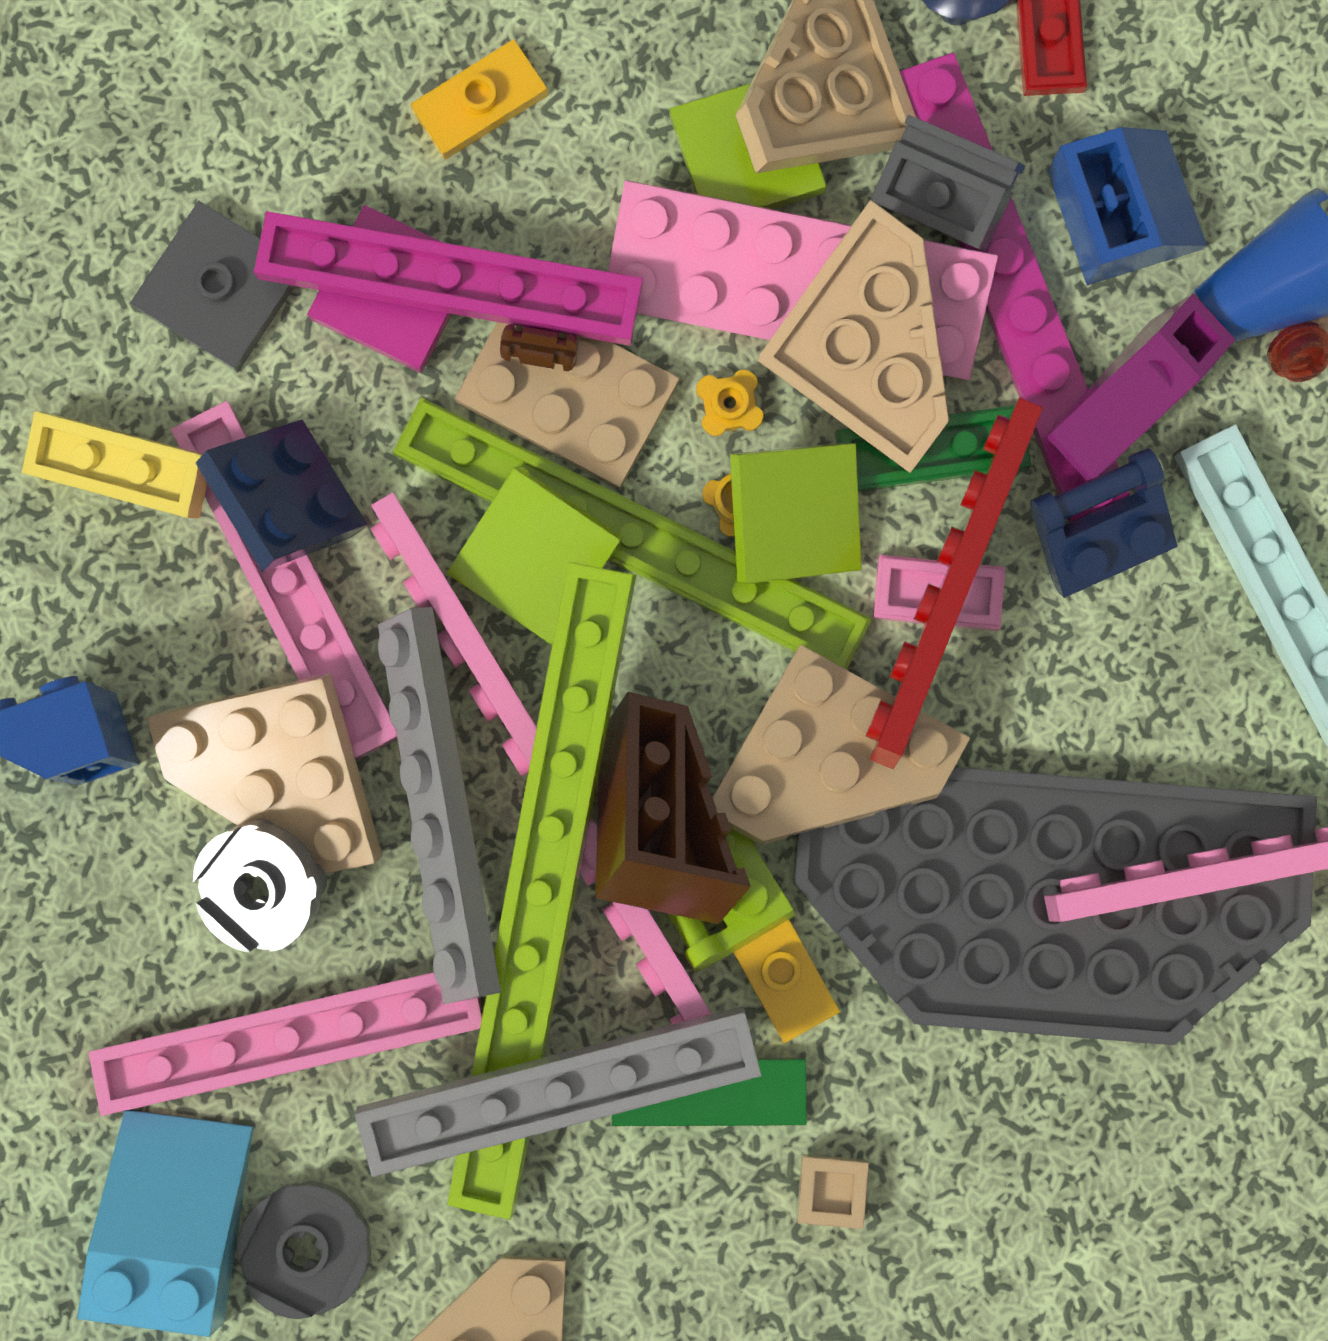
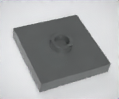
[130,200,295,373]

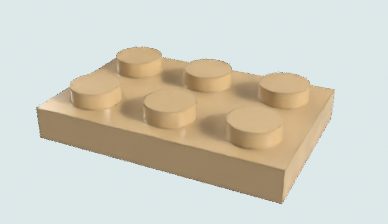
[454,322,680,490]

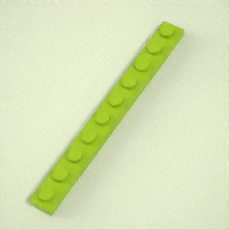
[447,562,637,1220]

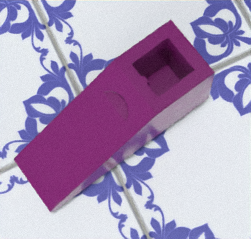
[1046,293,1235,482]

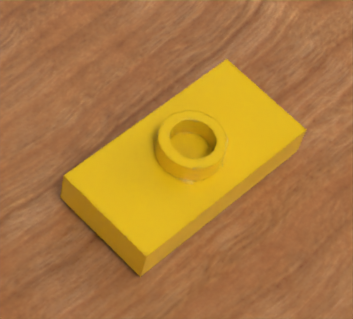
[410,39,548,160]
[721,920,840,1044]

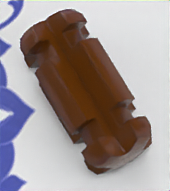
[500,324,578,371]

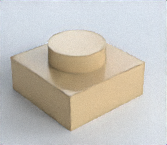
[796,1154,869,1229]

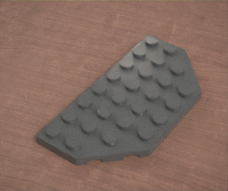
[793,767,1317,1045]

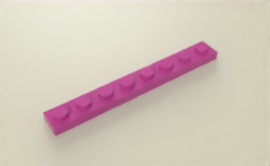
[899,52,1130,522]

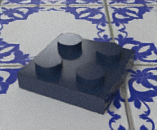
[195,419,367,572]

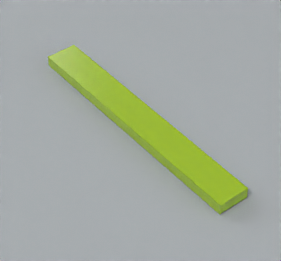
[393,397,872,670]

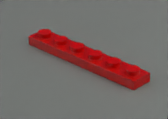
[865,398,1043,770]

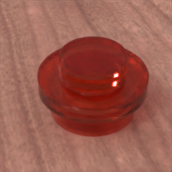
[1267,321,1328,382]

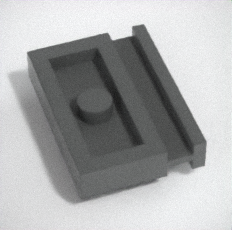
[871,115,1025,252]

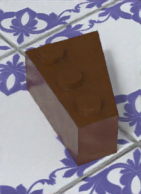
[595,692,751,924]

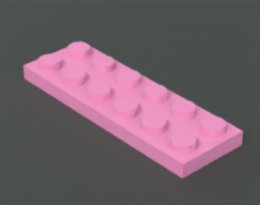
[608,180,998,380]

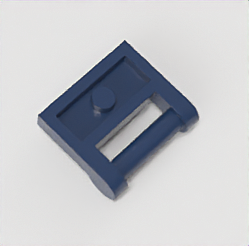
[1030,448,1178,598]

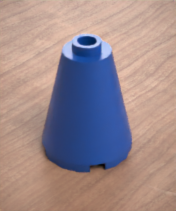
[1192,188,1328,343]

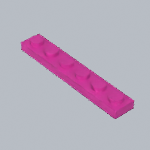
[254,211,642,346]

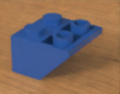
[1047,127,1207,286]
[0,676,140,785]

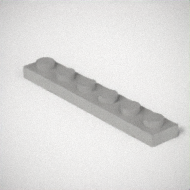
[378,607,501,1005]
[354,1006,761,1177]

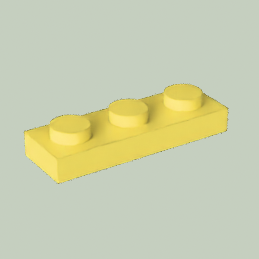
[22,411,207,519]

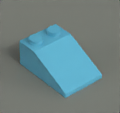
[77,1110,254,1337]

